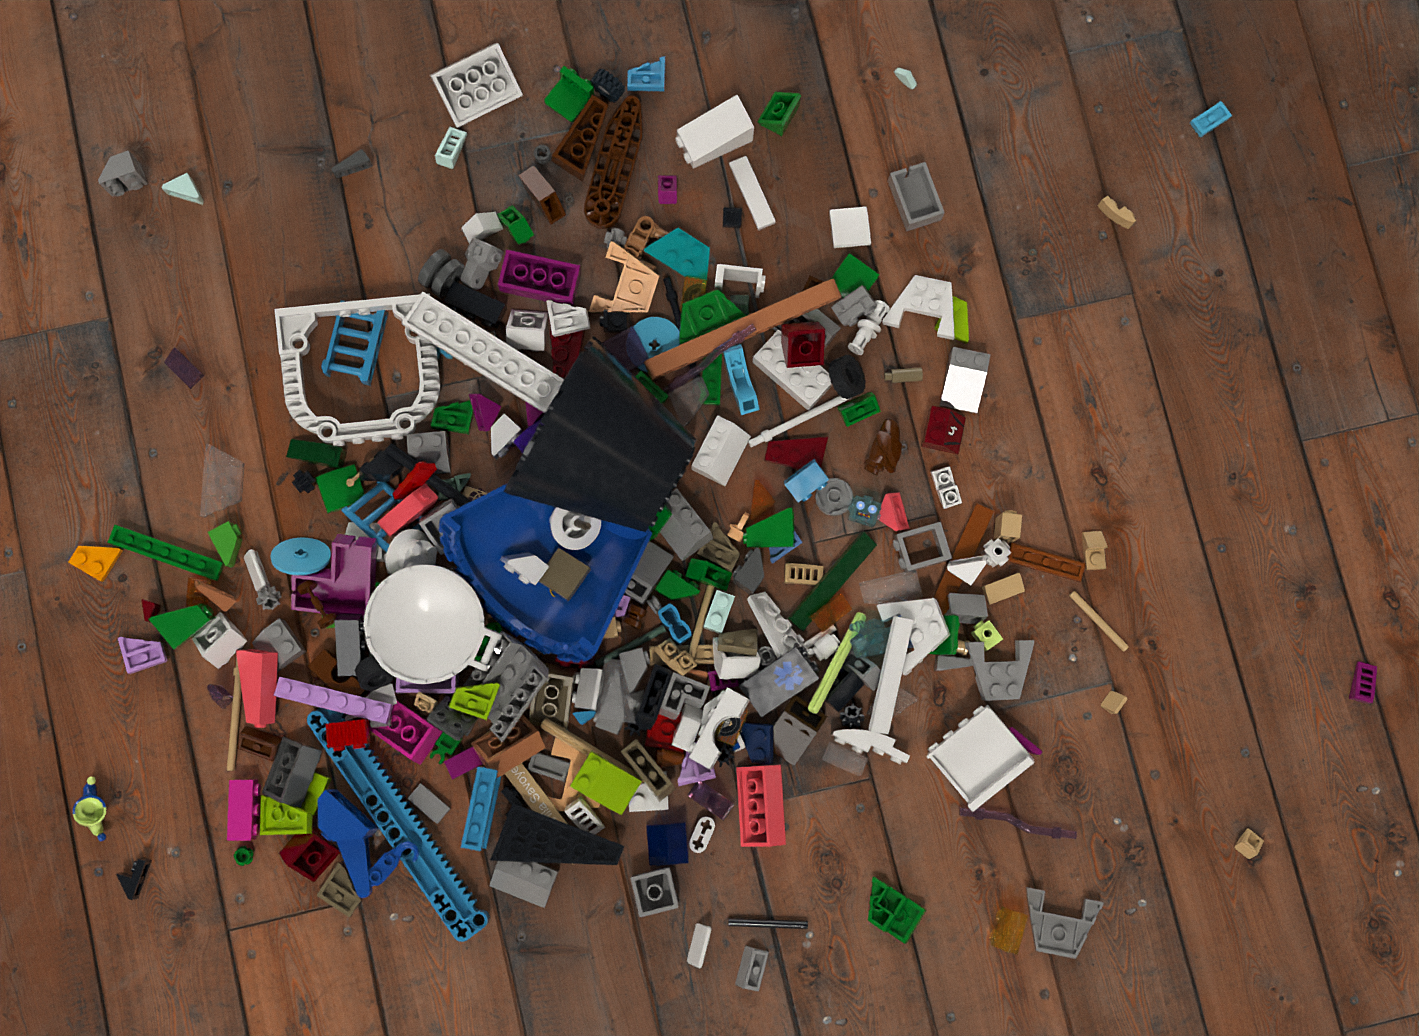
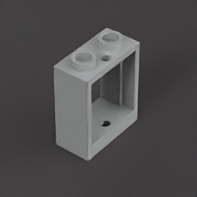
[893,522,952,573]

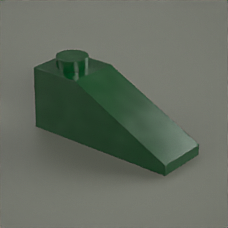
[286,439,347,469]

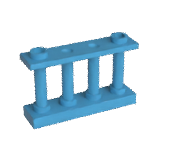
[321,300,388,386]
[461,767,502,851]

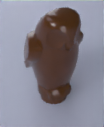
[864,419,902,476]

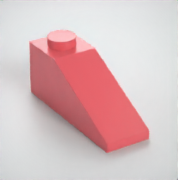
[377,484,438,537]

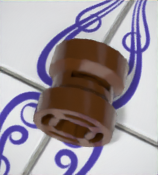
[622,604,648,629]

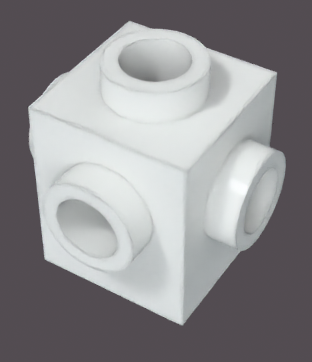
[980,538,1011,567]

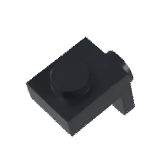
[501,786,524,817]

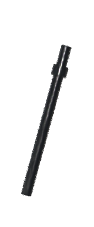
[663,277,702,386]

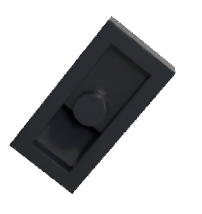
[116,858,152,900]

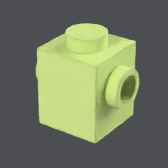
[971,620,1003,652]

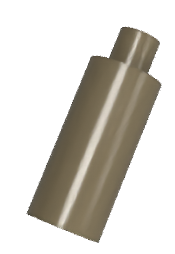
[884,367,923,383]

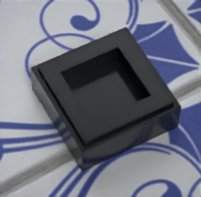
[723,207,742,228]

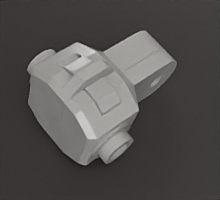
[461,238,504,290]

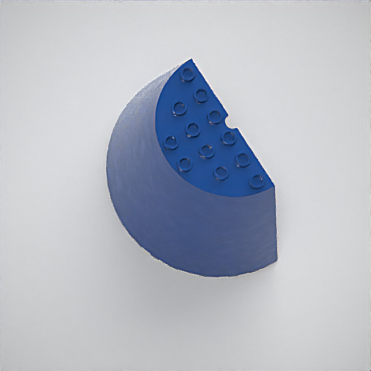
[439,484,652,663]

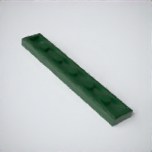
[788,532,877,631]

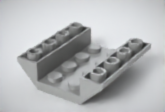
[463,631,549,742]

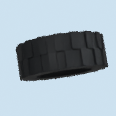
[828,355,866,399]

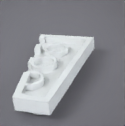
[747,592,815,659]

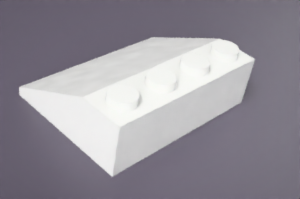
[430,43,523,127]

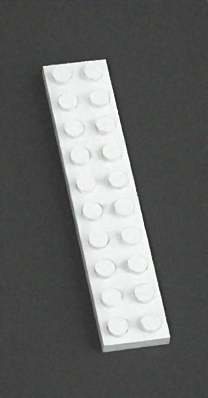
[402,292,564,413]

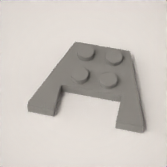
[965,640,1034,701]
[1026,887,1104,959]

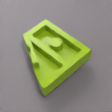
[934,296,969,344]

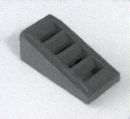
[331,149,373,178]

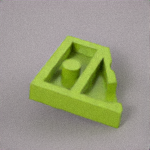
[449,682,500,720]

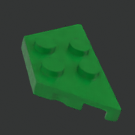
[679,289,747,345]

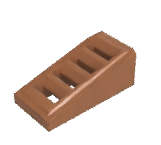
[194,580,236,612]

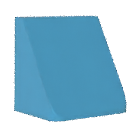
[573,711,596,725]

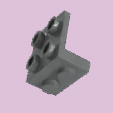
[427,696,479,741]

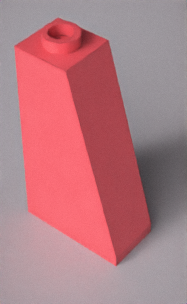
[236,649,278,728]

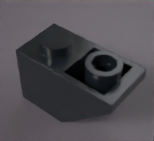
[359,449,404,482]

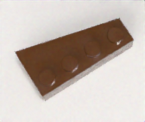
[552,95,608,182]

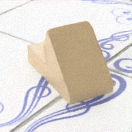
[1082,531,1108,570]

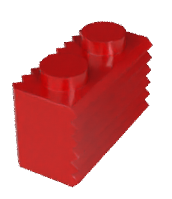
[325,719,371,751]

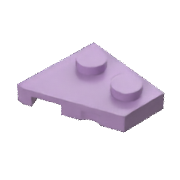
[118,637,168,674]
[678,741,716,786]

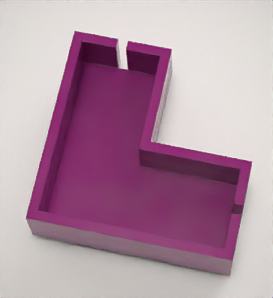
[291,534,377,618]

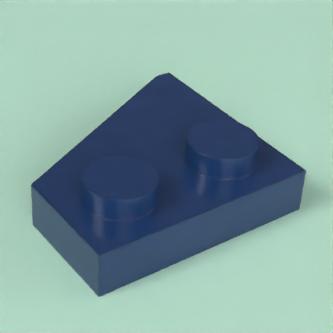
[739,722,773,765]

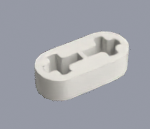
[689,816,715,853]

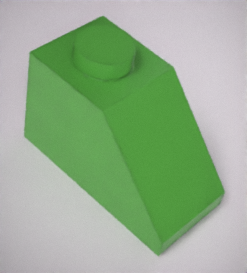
[208,521,242,568]

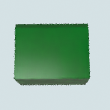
[757,92,801,136]

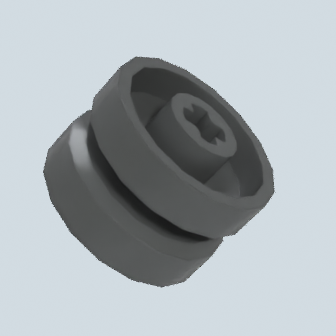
[418,249,465,298]

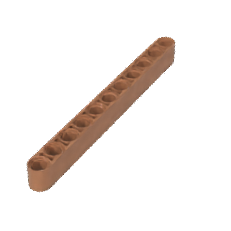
[644,279,842,380]

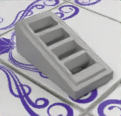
[934,655,972,671]

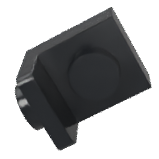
[600,310,627,333]

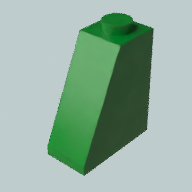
[743,508,795,548]
[149,603,216,649]

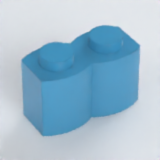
[658,603,691,645]

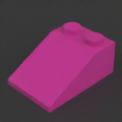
[369,701,442,765]

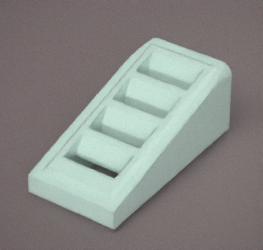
[435,127,467,169]

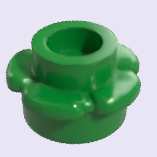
[234,846,254,866]

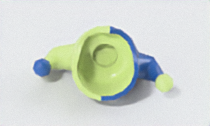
[72,776,106,841]

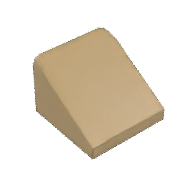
[1101,691,1127,714]
[1234,828,1264,859]

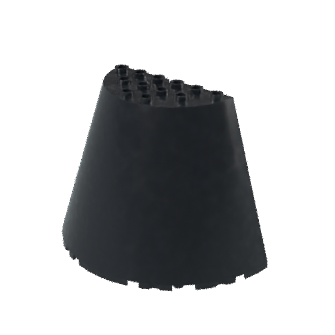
[504,336,697,532]

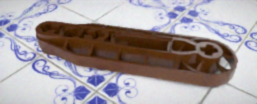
[584,96,643,229]

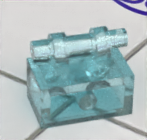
[849,619,891,658]

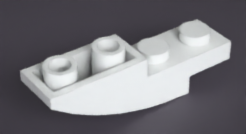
[831,729,910,764]

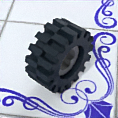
[590,69,625,103]

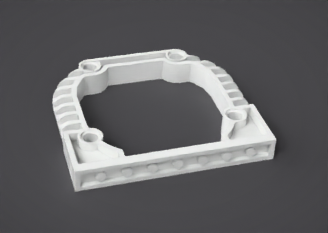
[275,293,440,446]

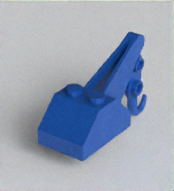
[317,789,419,898]

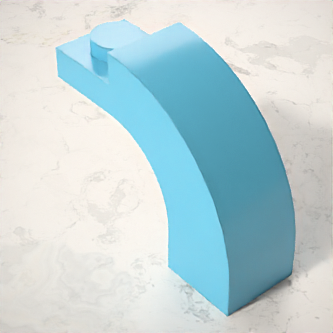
[722,344,760,415]

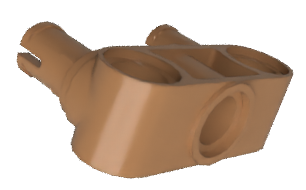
[621,216,669,272]

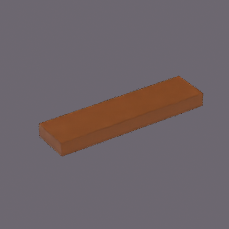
[1007,543,1086,582]

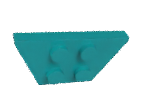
[643,228,710,289]

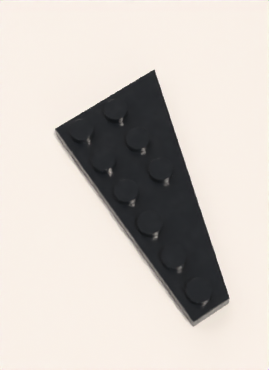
[490,804,624,866]

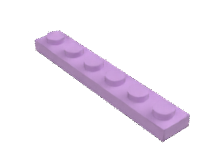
[274,677,393,724]

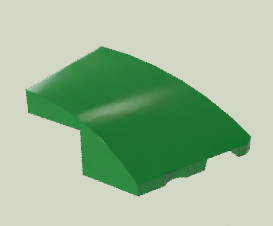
[868,876,927,944]

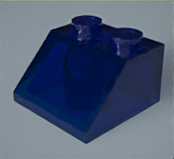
[646,822,689,865]

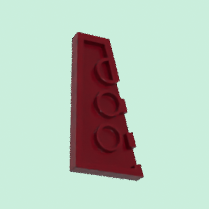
[548,316,585,379]

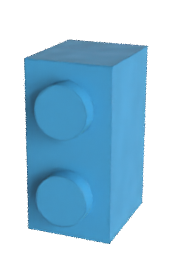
[784,459,829,502]

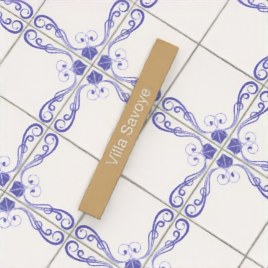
[484,730,574,865]

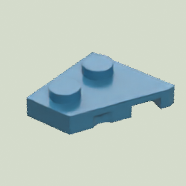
[627,57,665,91]

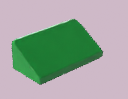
[837,392,881,427]

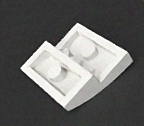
[829,207,871,248]

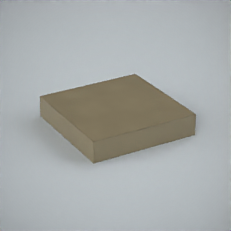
[538,548,591,601]

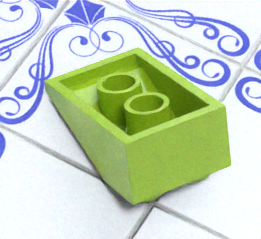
[570,750,642,815]

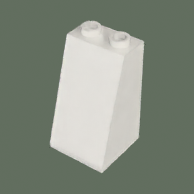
[675,95,754,168]

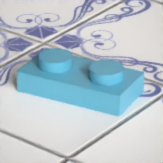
[1190,101,1232,138]

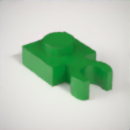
[430,732,463,765]

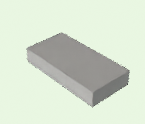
[527,752,570,782]
[407,783,451,824]

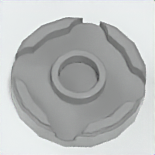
[815,478,853,516]

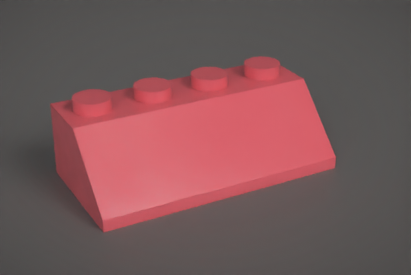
[736,765,786,847]

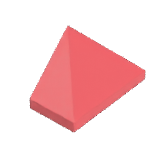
[876,492,910,531]

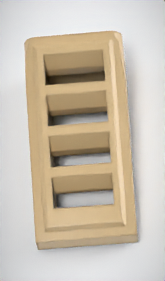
[784,563,823,585]

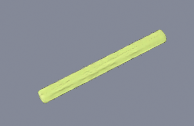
[808,612,866,714]

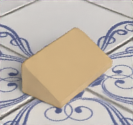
[982,572,1025,605]

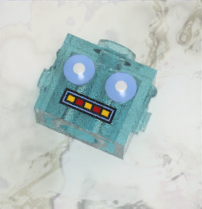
[847,495,882,528]

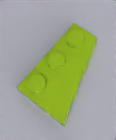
[260,795,312,835]

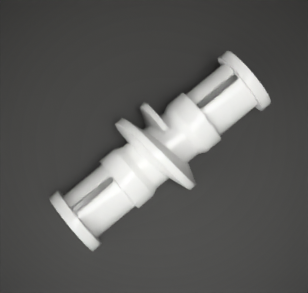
[848,300,890,355]

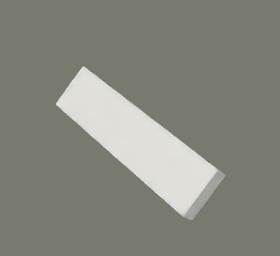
[729,156,776,230]

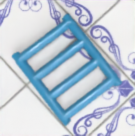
[341,482,423,553]

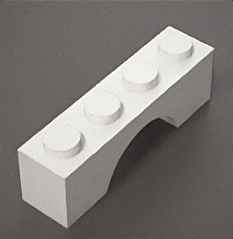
[688,687,749,770]

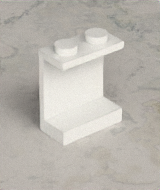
[715,264,766,298]

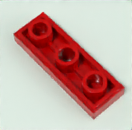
[392,461,437,499]

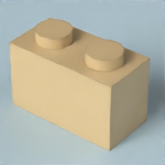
[993,510,1022,543]

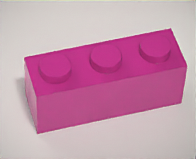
[227,780,261,841]

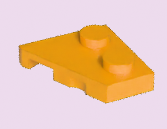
[68,546,123,582]

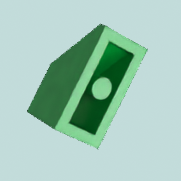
[497,205,534,245]
[685,558,732,591]

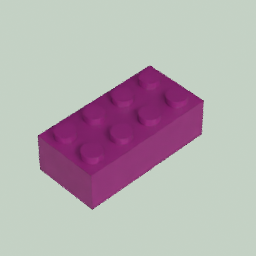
[498,249,582,307]

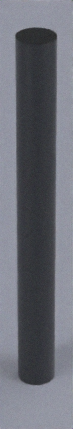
[728,918,808,929]

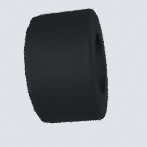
[355,656,394,691]

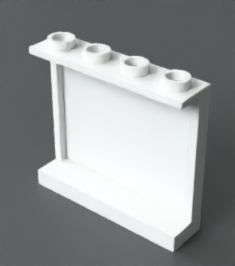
[926,705,1034,812]

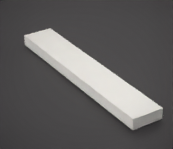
[868,616,914,734]

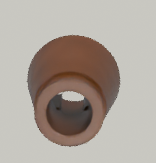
[655,748,684,768]

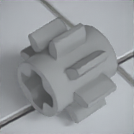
[604,228,627,248]
[256,586,281,610]

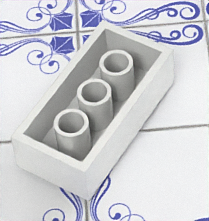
[753,329,832,411]

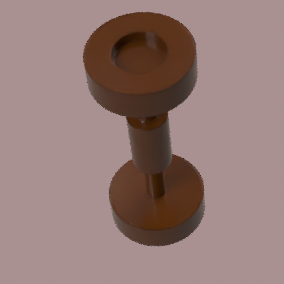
[297,580,337,629]

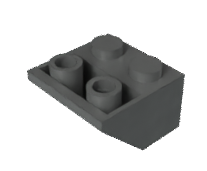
[732,547,764,595]

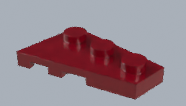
[764,437,828,469]

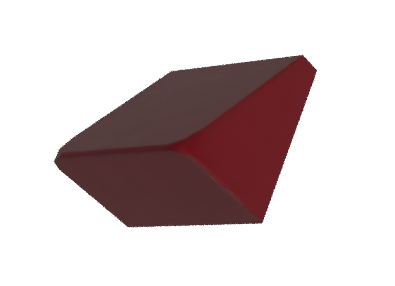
[142,599,161,623]

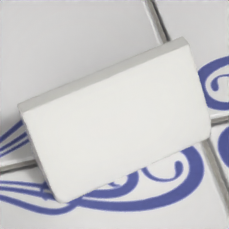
[244,549,270,591]
[687,923,711,968]

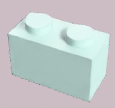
[703,590,735,634]

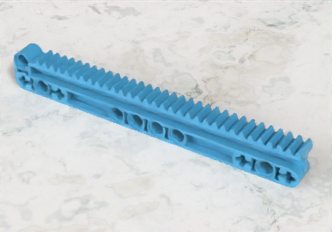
[307,708,490,942]

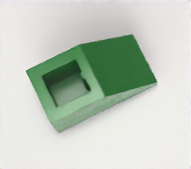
[655,570,700,601]

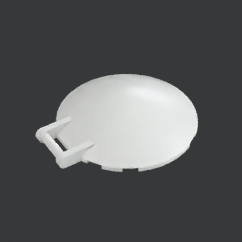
[364,565,502,684]

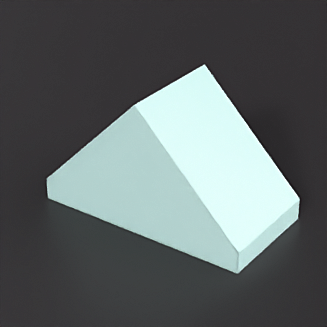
[162,173,204,205]

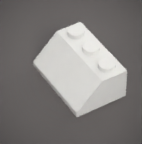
[691,415,751,486]

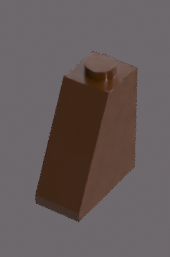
[518,165,566,225]

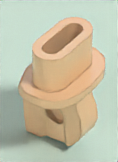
[727,512,750,542]

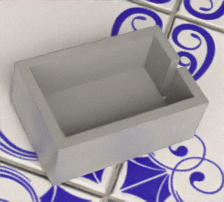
[888,162,945,232]

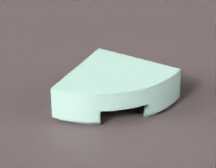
[894,68,917,89]

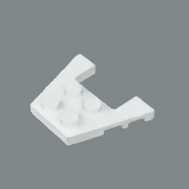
[882,275,955,340]
[877,598,951,675]

